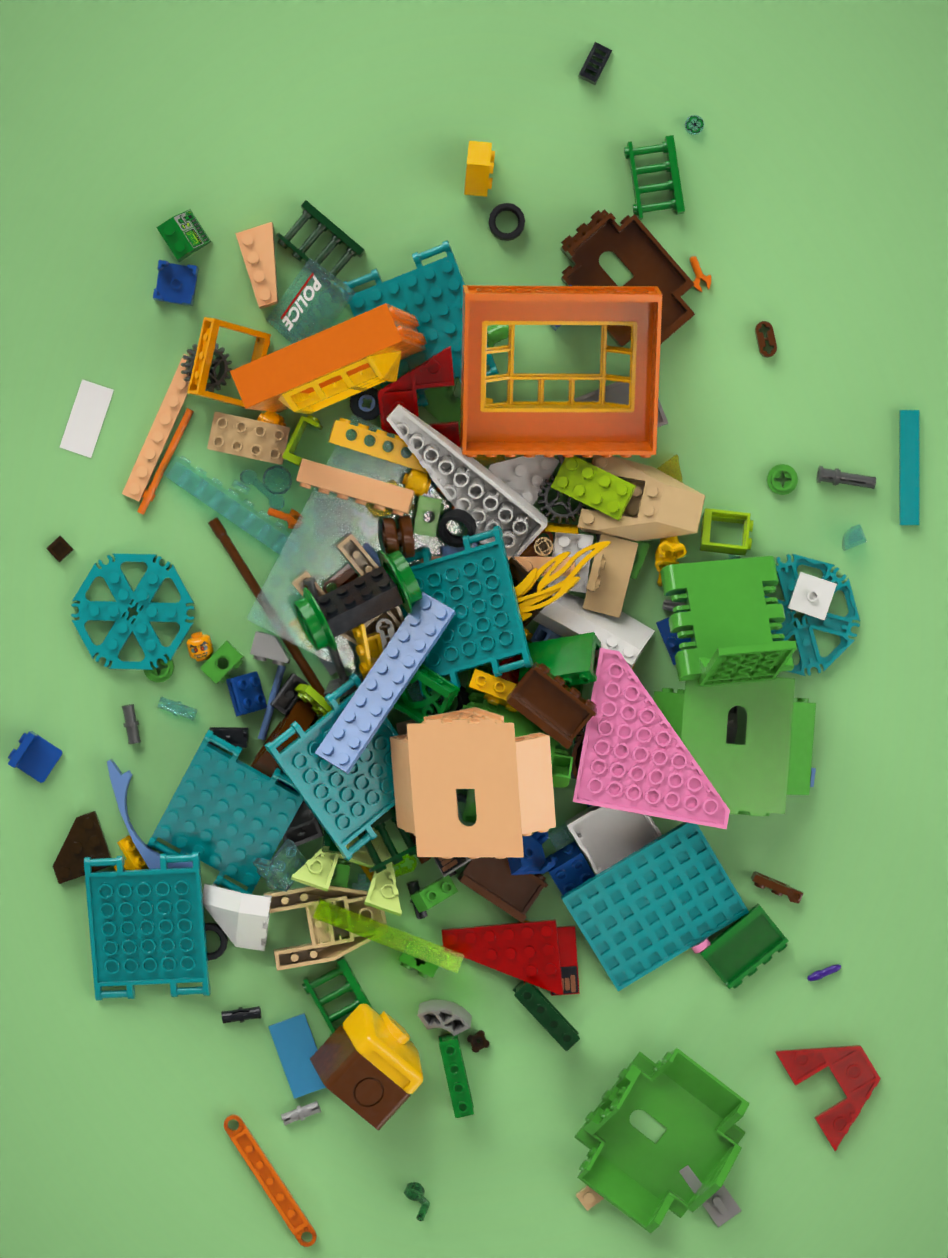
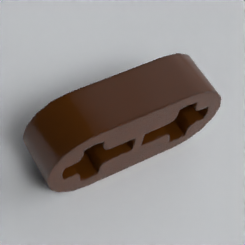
[755,321,777,358]

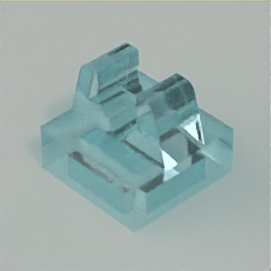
[352,873,371,891]

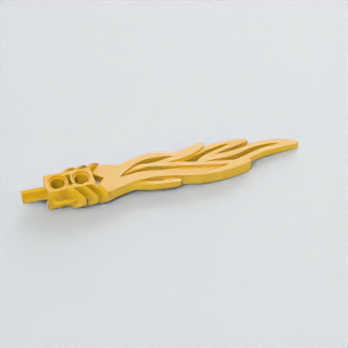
[514,541,611,621]

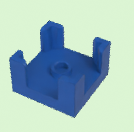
[153,260,199,306]
[507,832,555,875]

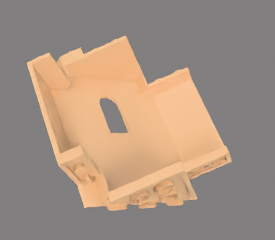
[390,707,556,859]

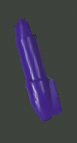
[807,964,841,981]

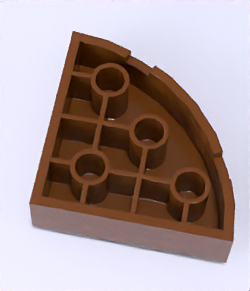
[250,699,318,778]

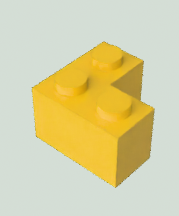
[464,141,495,197]

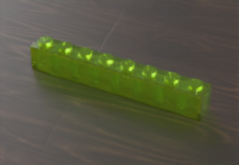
[312,898,465,973]

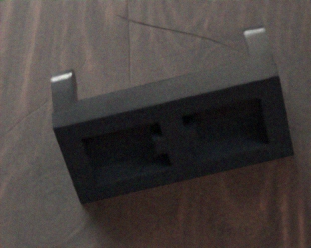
[209,727,248,748]

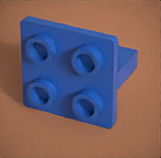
[226,671,267,717]

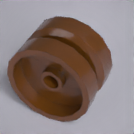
[382,515,415,558]

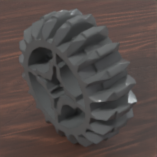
[180,343,232,393]
[538,475,587,524]

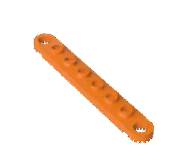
[224,1114,317,1247]

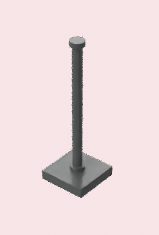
[304,577,363,697]

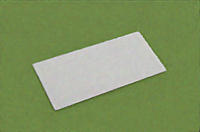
[60,379,114,458]

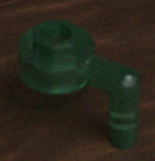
[404,1182,430,1221]

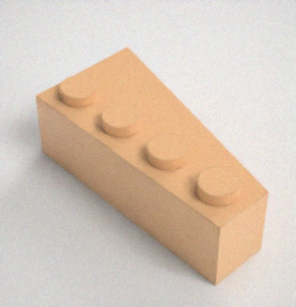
[235,222,278,309]

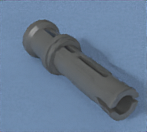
[816,466,876,489]

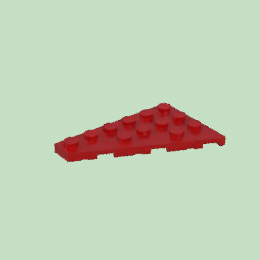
[441,919,564,995]

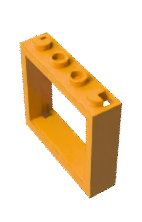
[187,317,271,408]

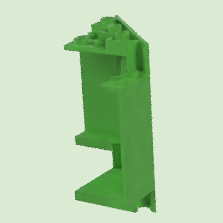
[653,677,816,817]
[574,1048,750,1234]

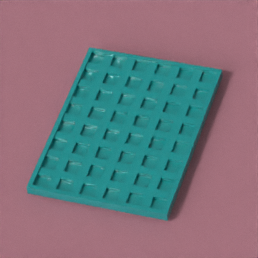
[561,822,749,991]

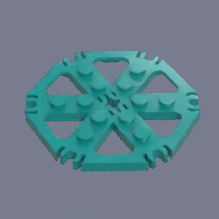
[71,554,195,670]
[765,554,860,676]

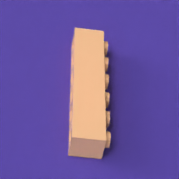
[296,458,415,516]

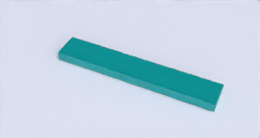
[899,410,919,525]

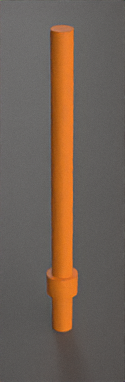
[137,408,194,515]

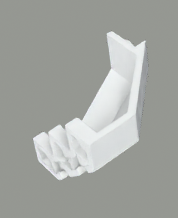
[203,883,272,951]

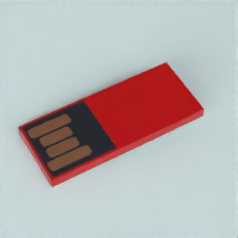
[550,925,580,996]

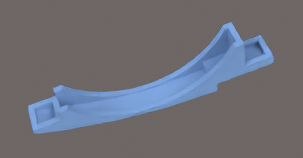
[107,759,193,869]

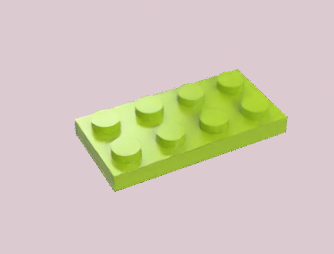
[551,456,637,521]

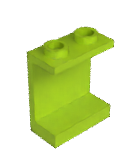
[282,415,323,467]

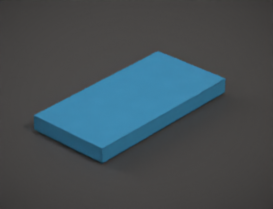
[268,1013,326,1099]

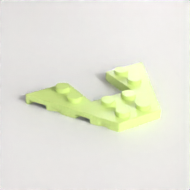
[291,828,402,917]

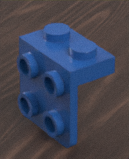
[8,731,62,783]
[545,841,595,895]

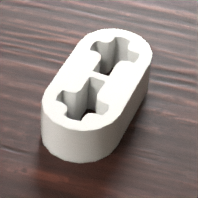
[375,618,395,650]

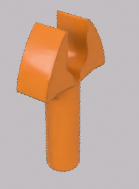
[689,256,711,292]
[267,508,304,529]

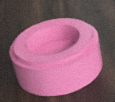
[691,938,711,954]

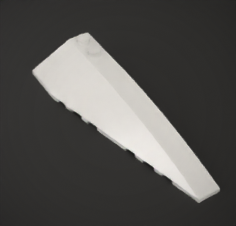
[386,404,548,556]
[533,587,655,669]

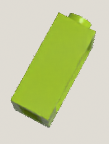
[700,508,753,556]

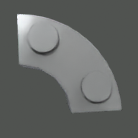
[417,1000,472,1036]

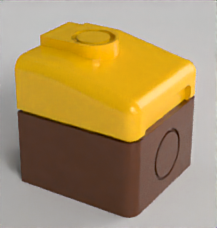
[310,1003,423,1130]

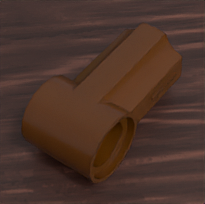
[322,563,359,594]

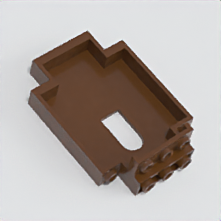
[561,209,695,347]

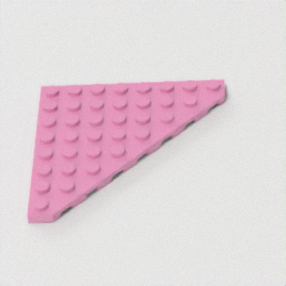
[573,648,730,830]

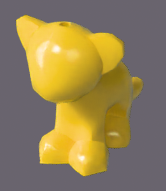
[655,536,687,587]

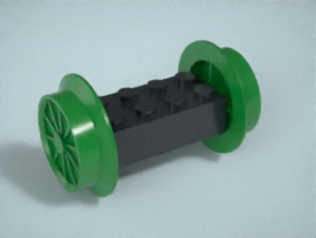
[293,550,422,651]

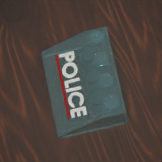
[266,258,356,344]

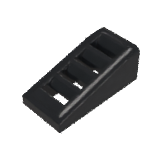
[578,42,612,85]

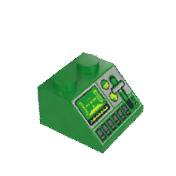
[156,209,211,262]

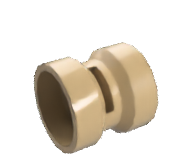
[534,537,553,556]

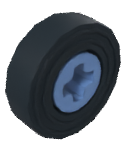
[350,387,380,421]

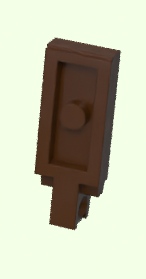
[751,871,803,904]

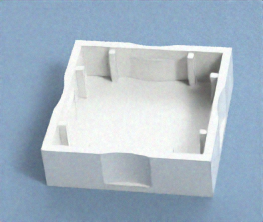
[565,805,662,875]

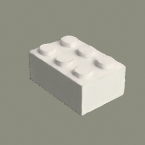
[547,532,594,593]

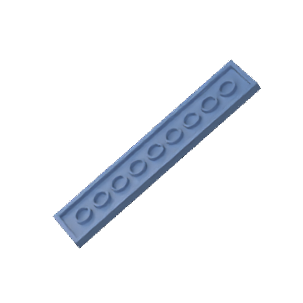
[315,592,456,774]

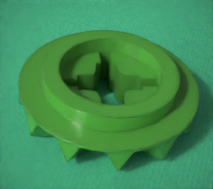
[767,464,798,495]
[144,654,174,682]

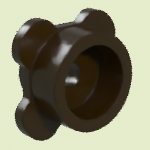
[467,1030,489,1053]

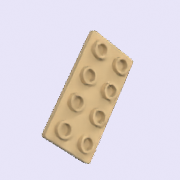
[207,412,290,465]
[583,534,638,618]

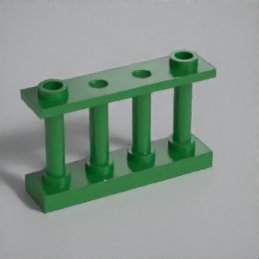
[624,135,685,220]
[302,956,373,1036]

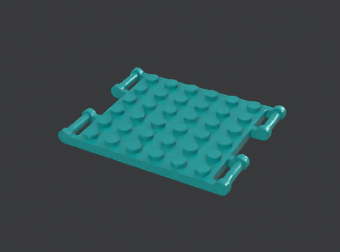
[341,240,499,407]
[401,526,533,698]
[264,673,399,861]
[147,730,303,894]
[84,852,211,1001]

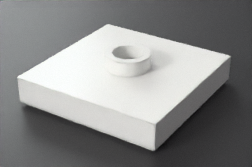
[788,572,837,620]

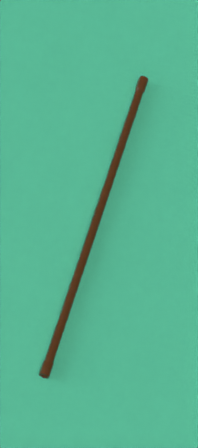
[208,517,431,864]

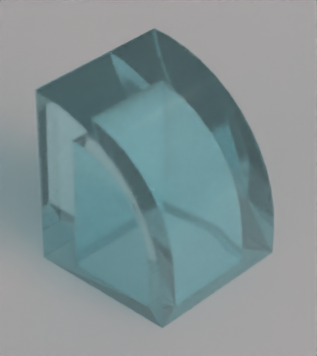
[842,524,867,551]
[548,823,575,851]

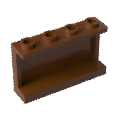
[506,662,597,749]
[458,857,548,923]

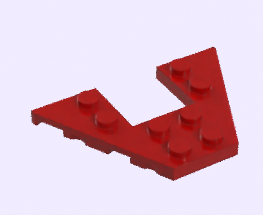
[378,346,460,447]
[775,1045,881,1151]

